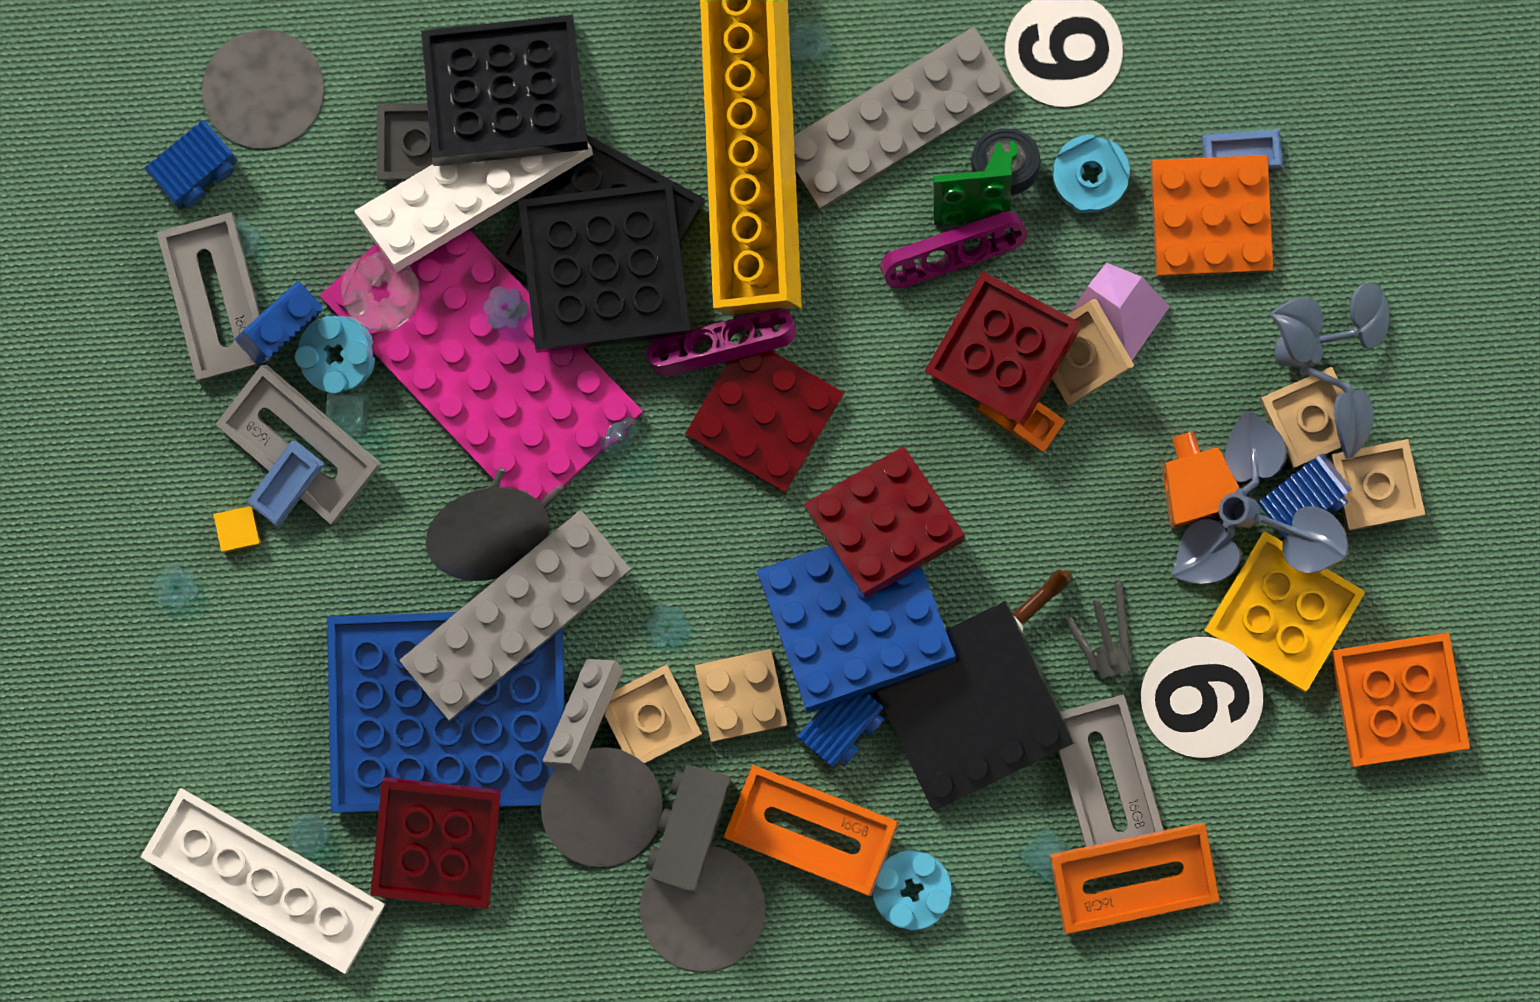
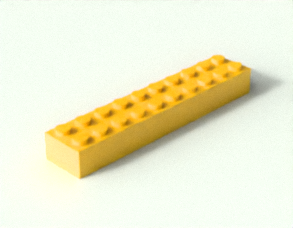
[700,0,802,316]

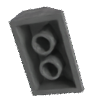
[646,764,732,893]

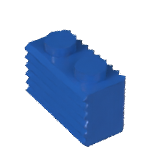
[144,120,238,209]
[235,281,323,366]
[1257,453,1352,538]
[797,693,884,769]

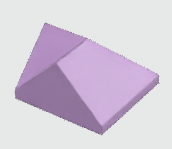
[1071,263,1170,360]

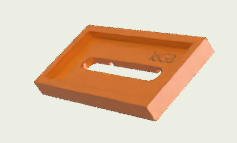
[723,765,899,897]
[1049,823,1220,934]

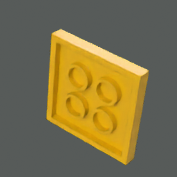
[1203,531,1366,693]

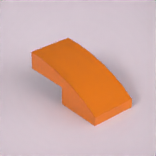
[975,402,1065,453]

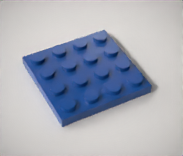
[757,546,956,713]

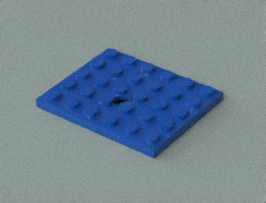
[327,612,565,813]

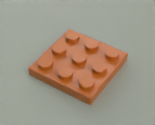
[1151,155,1273,277]
[1331,632,1470,768]

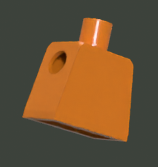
[1162,432,1239,529]

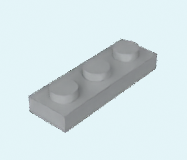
[542,659,624,771]

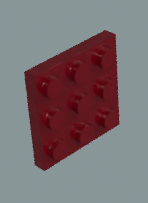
[924,271,1083,427]
[685,335,844,494]
[804,446,966,599]
[370,777,502,909]

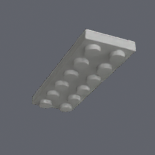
[794,27,1015,211]
[399,510,632,721]

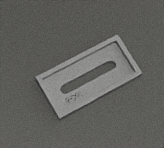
[157,212,273,382]
[215,364,382,524]
[1058,694,1164,847]

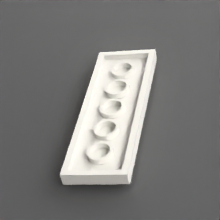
[355,143,593,273]
[141,788,386,974]

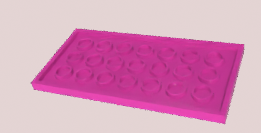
[319,229,643,501]

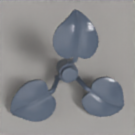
[1270,283,1389,459]
[1172,411,1348,584]

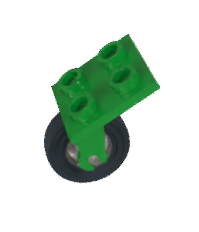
[933,128,1041,225]

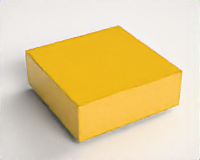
[214,506,261,553]

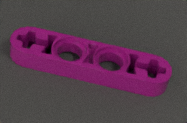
[880,211,1027,289]
[647,308,797,377]

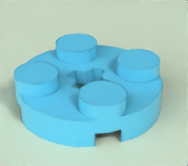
[1052,135,1130,214]
[295,316,375,393]
[872,851,952,930]

